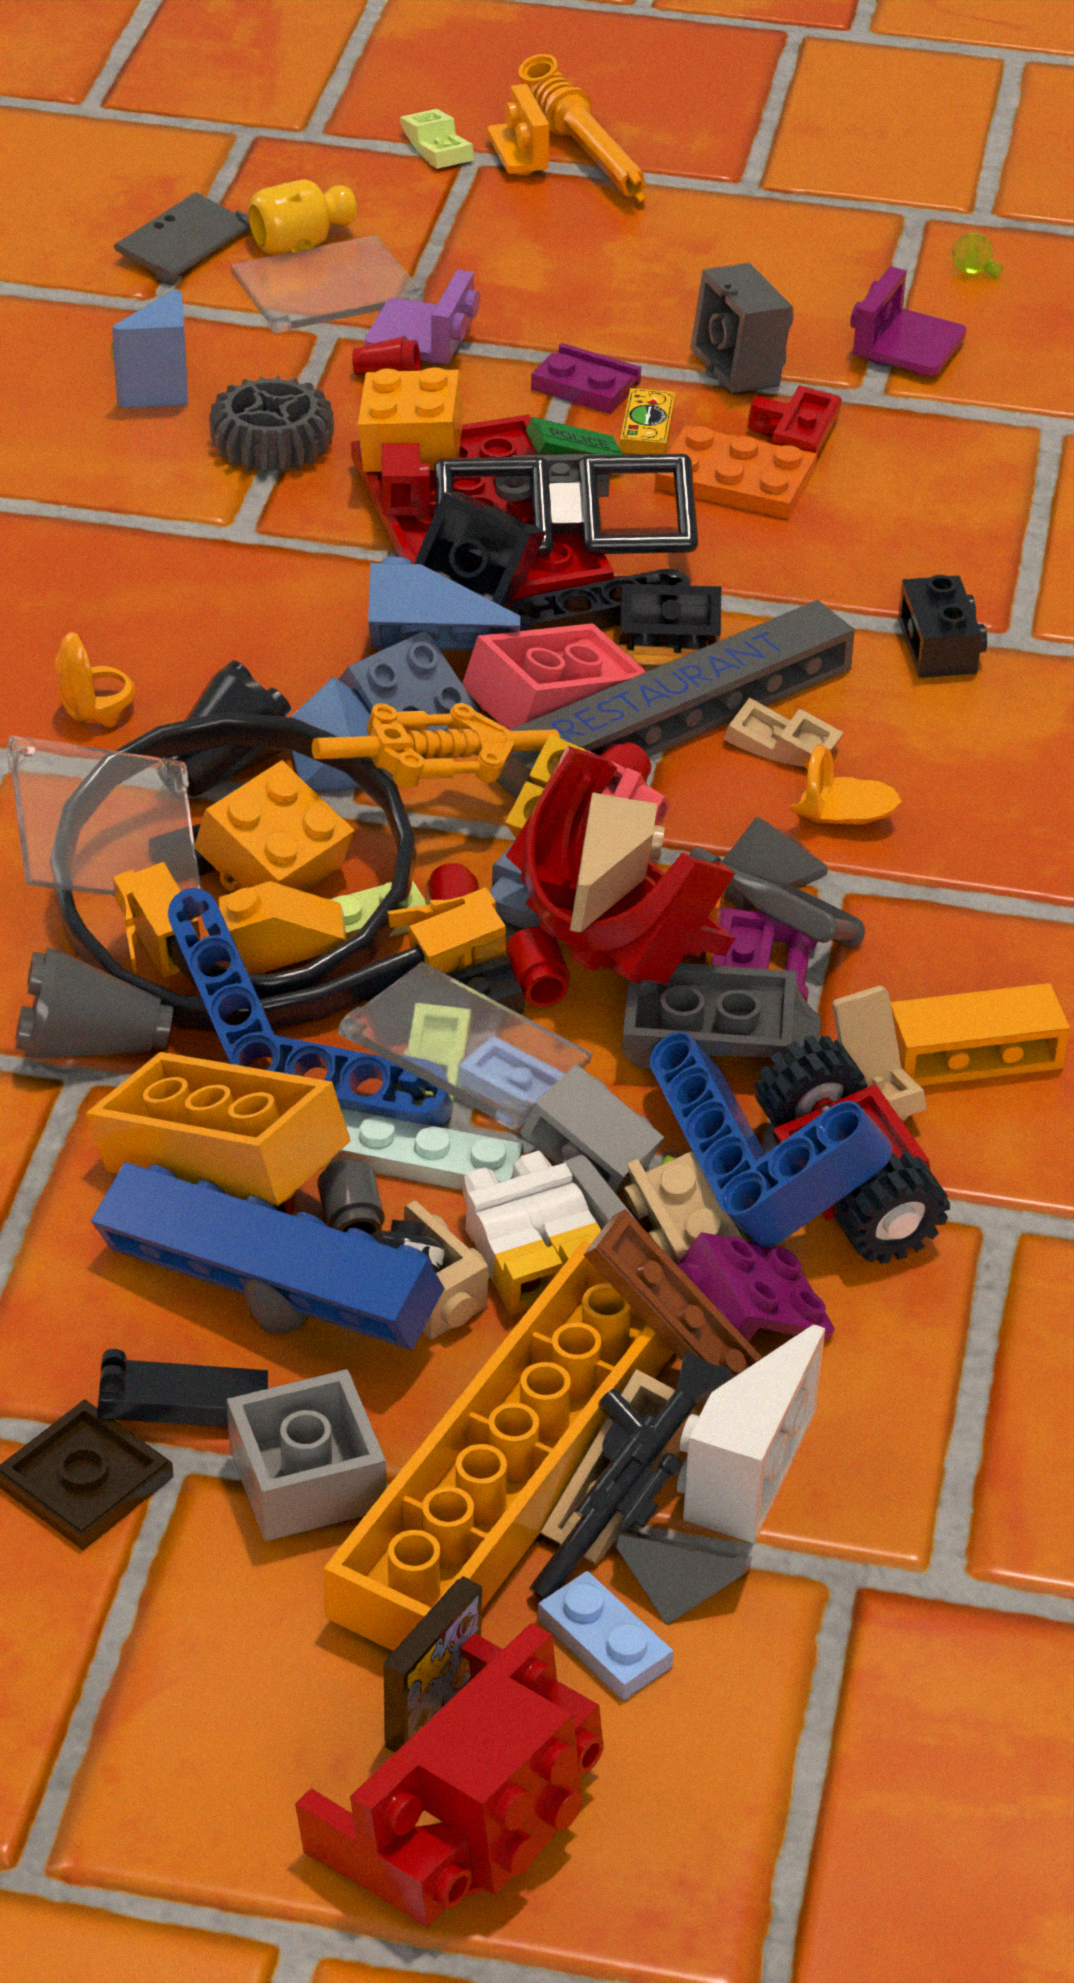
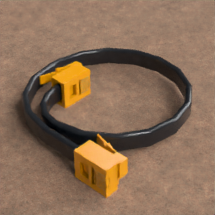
[47,712,506,1031]

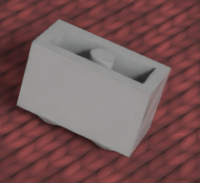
[519,1064,664,1196]

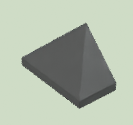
[722,816,828,911]
[617,1530,752,1625]

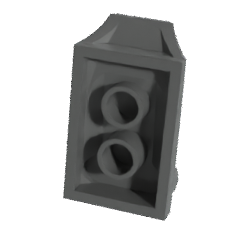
[622,963,821,1070]

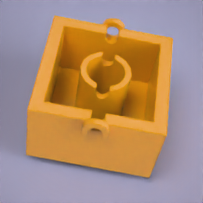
[358,367,463,472]
[194,760,355,892]

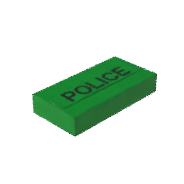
[526,417,623,455]

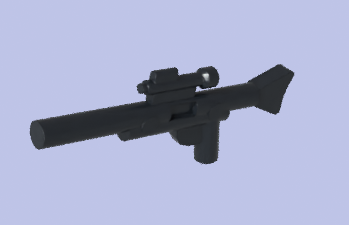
[529,1352,732,1600]

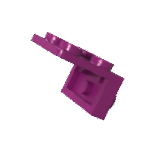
[850,266,966,375]
[677,1232,835,1342]

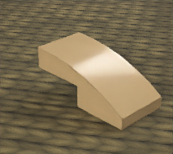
[723,698,843,767]

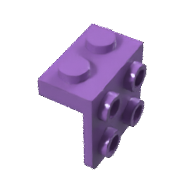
[365,269,480,364]

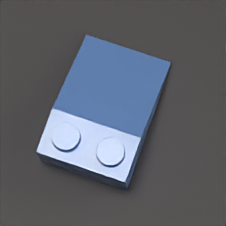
[368,557,520,651]

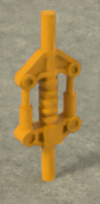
[312,703,560,788]

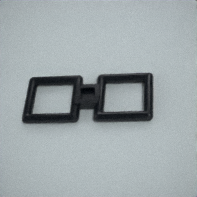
[434,454,698,556]

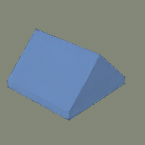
[112,289,188,408]
[290,677,395,792]

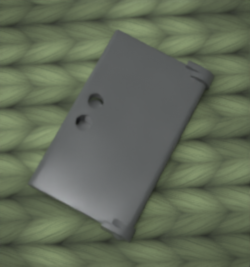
[114,192,251,285]

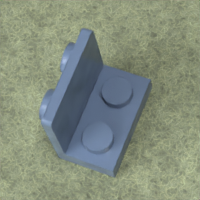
[338,629,479,732]

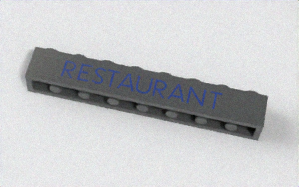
[496,600,855,810]

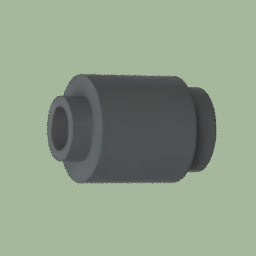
[317,1159,385,1235]

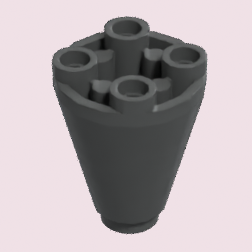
[15,948,173,1058]

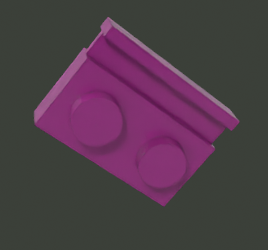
[531,343,641,414]

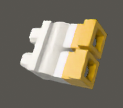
[463,1151,601,1316]

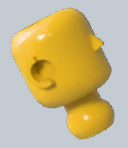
[248,179,357,257]

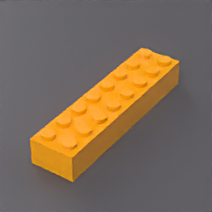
[323,1241,674,1651]

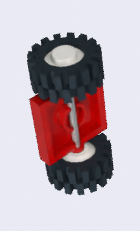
[755,1035,950,1264]

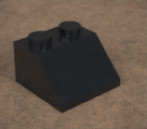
[414,492,546,608]

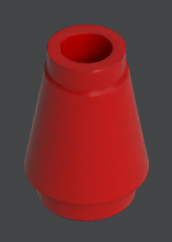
[352,336,421,375]

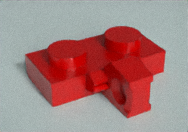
[748,385,842,455]

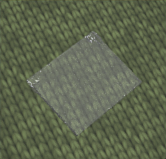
[231,235,424,334]
[6,735,201,896]
[338,962,593,1131]

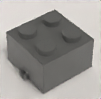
[690,263,793,393]

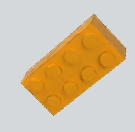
[86,1052,351,1206]

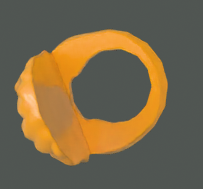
[55,632,135,728]
[790,744,902,825]

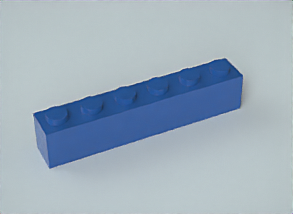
[91,1162,445,1350]

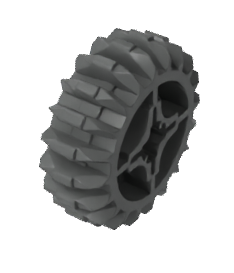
[209,375,334,474]

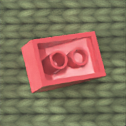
[462,623,646,730]

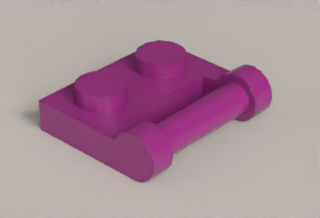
[712,908,817,1001]

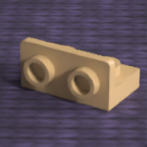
[623,1151,744,1264]

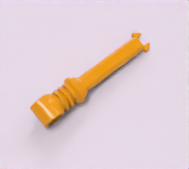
[518,54,647,204]

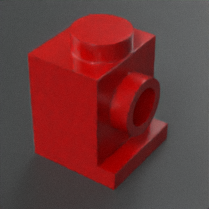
[382,443,430,516]

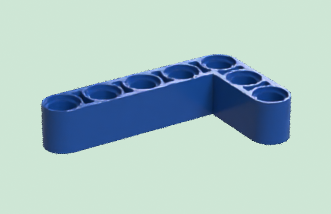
[649,1032,892,1247]

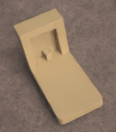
[832,985,927,1122]
[404,1200,490,1340]

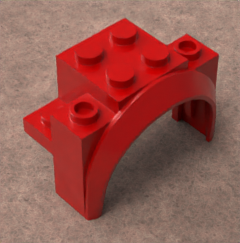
[506,746,736,984]
[295,1623,604,1928]

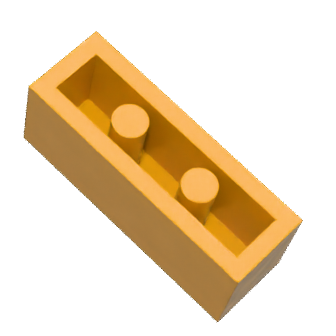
[890,983,1070,1086]

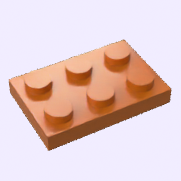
[655,425,817,519]

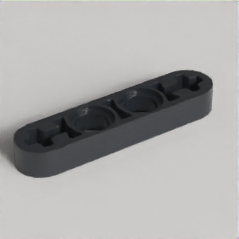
[509,569,690,631]

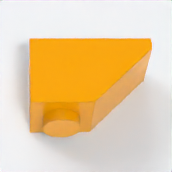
[219,881,347,974]

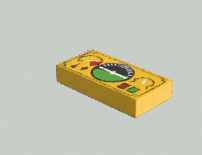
[620,388,675,455]

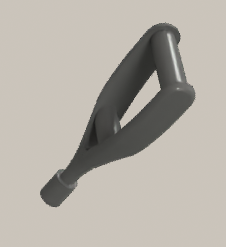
[689,846,865,946]

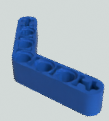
[167,888,453,1127]

